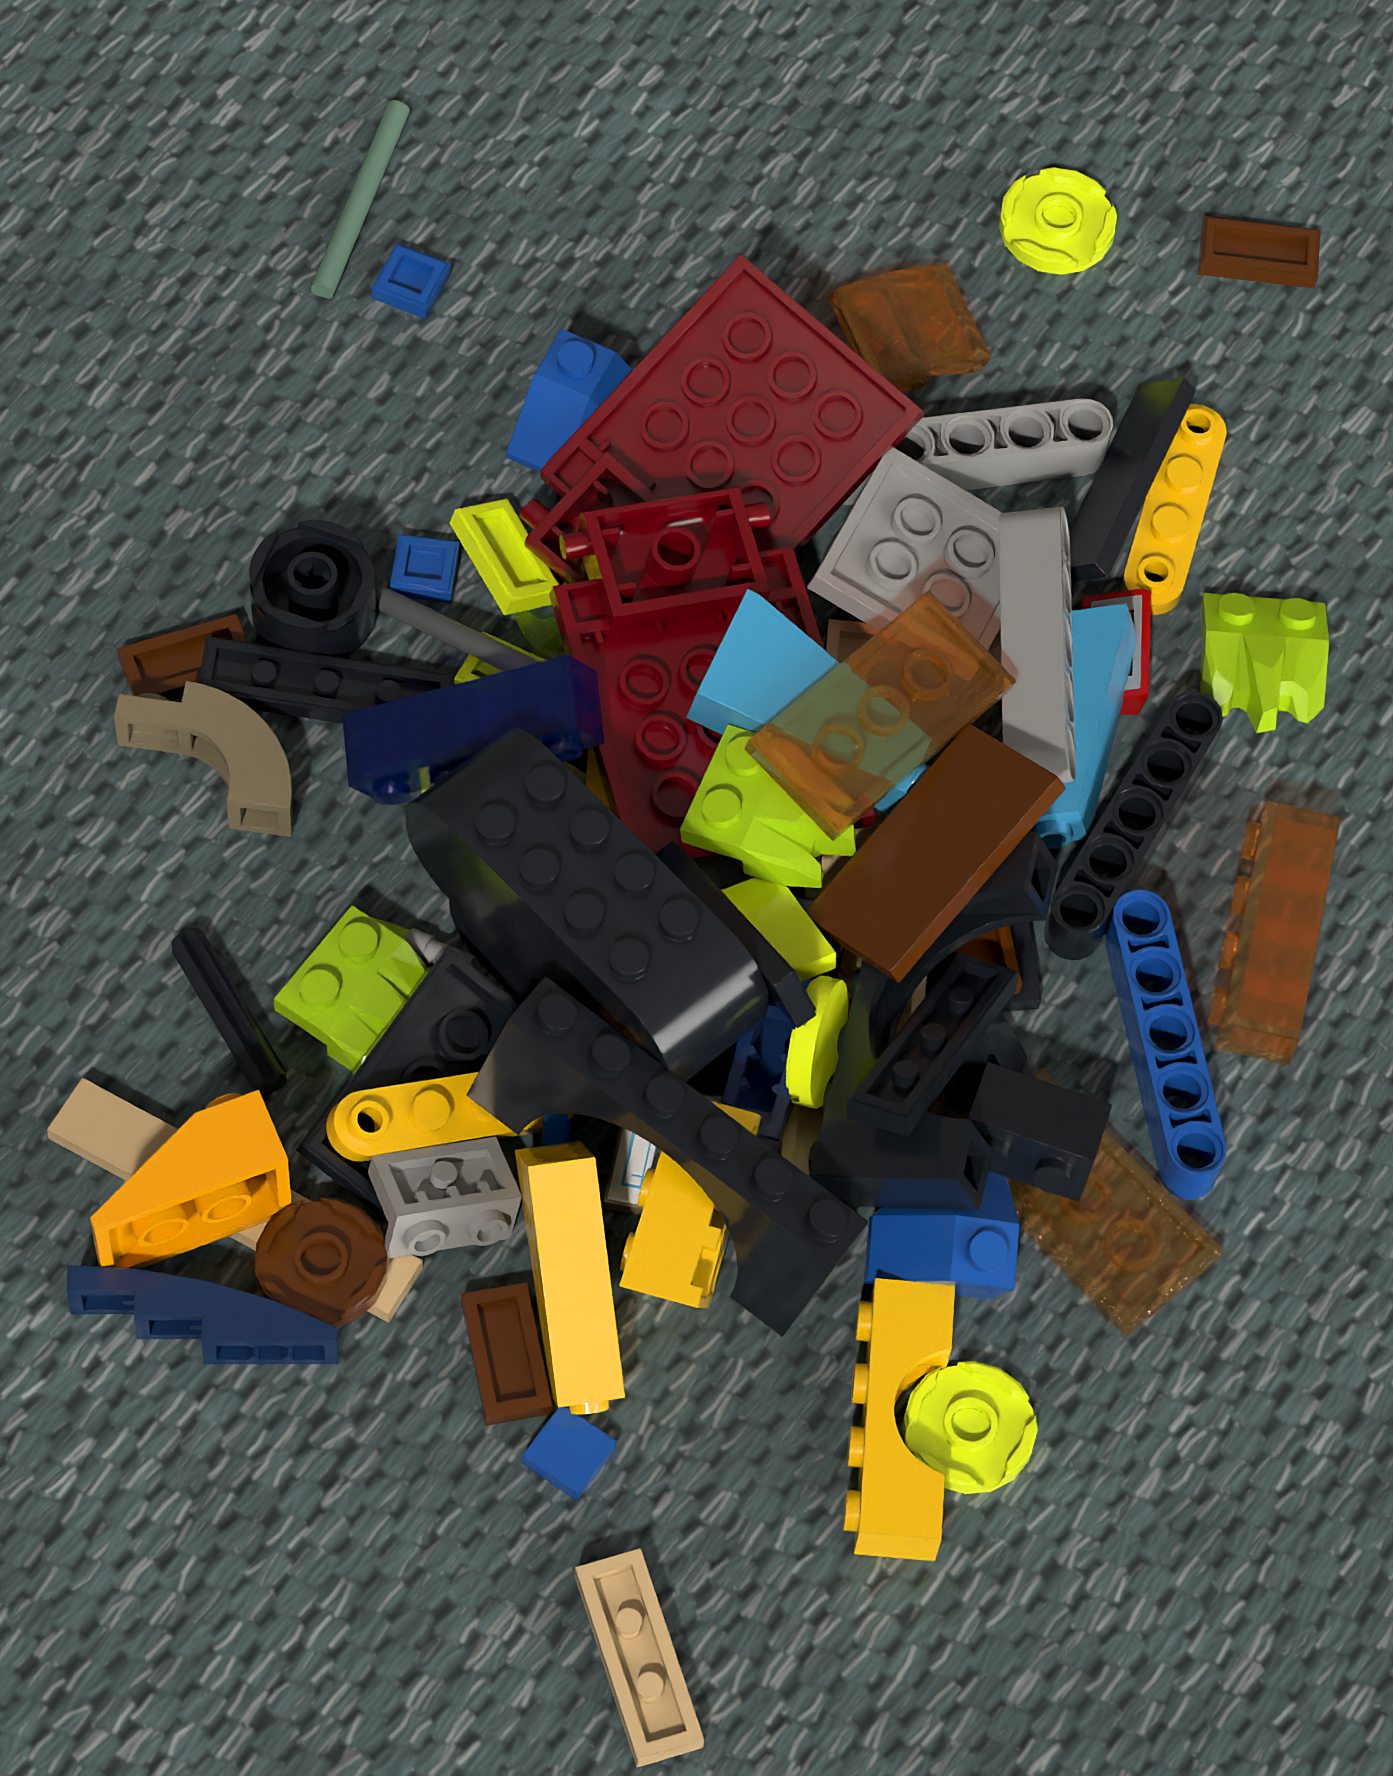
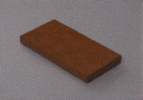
[805,723,1066,983]

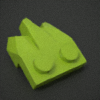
[1199,593,1329,733]
[680,725,857,888]
[274,905,428,1072]

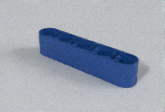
[1105,890,1226,1200]

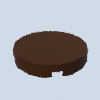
[255,1198,388,1327]

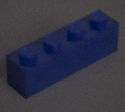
[342,655,605,805]

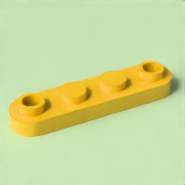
[1121,404,1227,615]
[326,1072,573,1162]

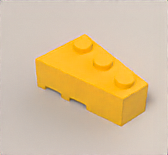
[619,1101,762,1309]

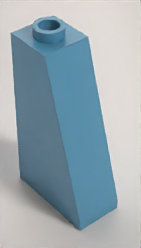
[686,589,931,815]
[1030,603,1137,849]

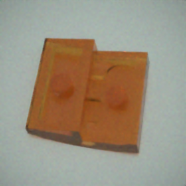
[828,264,991,391]

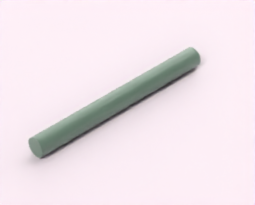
[311,100,410,299]

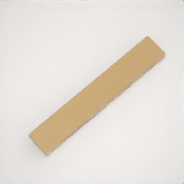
[47,1078,423,1323]

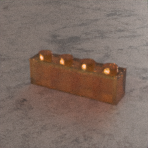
[1207,801,1341,1066]

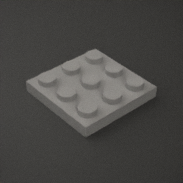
[807,447,1002,684]

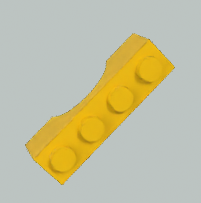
[843,1278,955,1561]

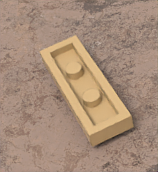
[574,1548,704,1768]

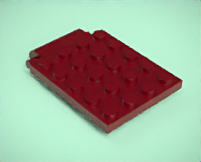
[519,255,923,584]
[549,487,876,859]

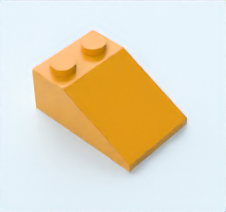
[90,1090,292,1269]

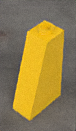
[515,1141,625,1415]

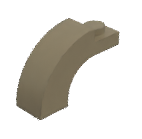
[114,681,293,837]

